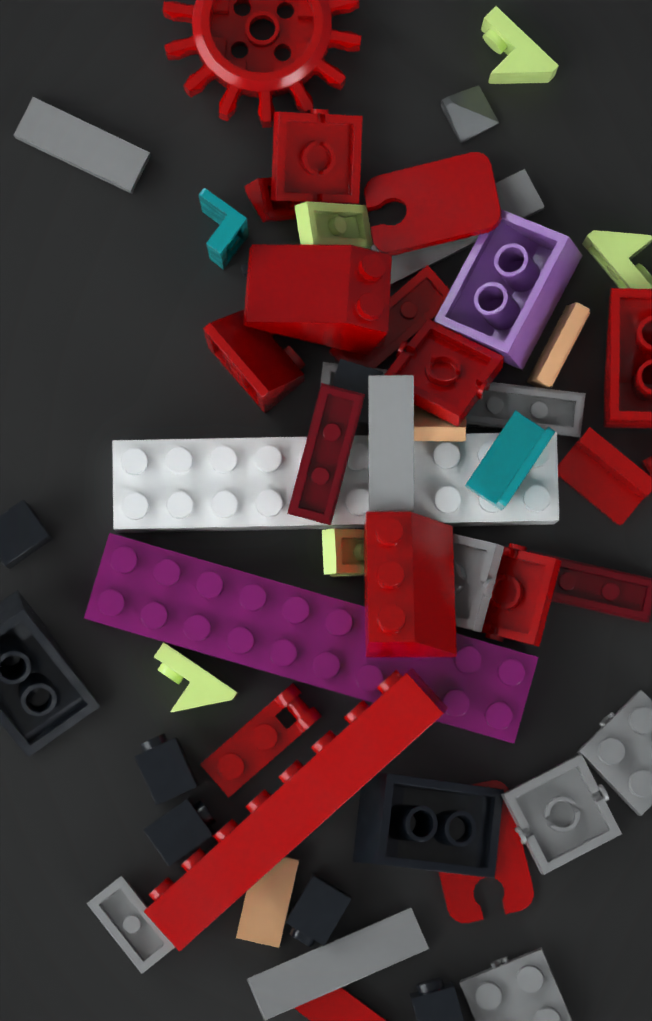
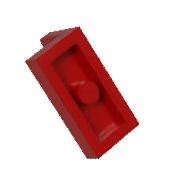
[558,427,652,525]

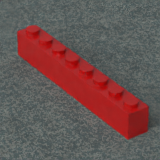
[143,668,448,952]

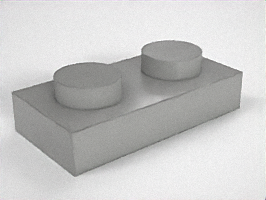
[86,875,175,974]

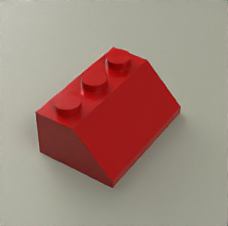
[364,512,457,657]

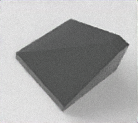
[441,85,499,144]

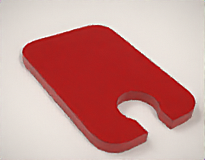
[364,152,502,255]
[438,780,534,923]

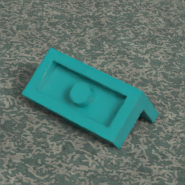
[199,188,249,270]
[465,410,556,511]

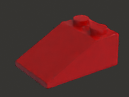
[243,244,392,356]
[604,288,652,428]
[203,309,305,414]

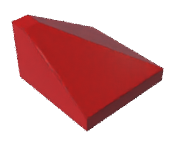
[244,177,300,222]

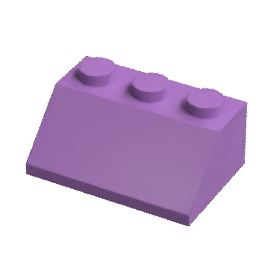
[434,209,583,370]

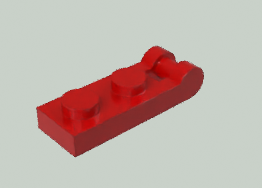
[200,683,322,798]

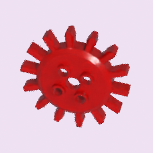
[162,0,362,128]

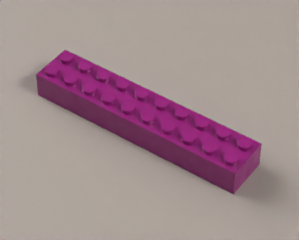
[84,533,539,744]

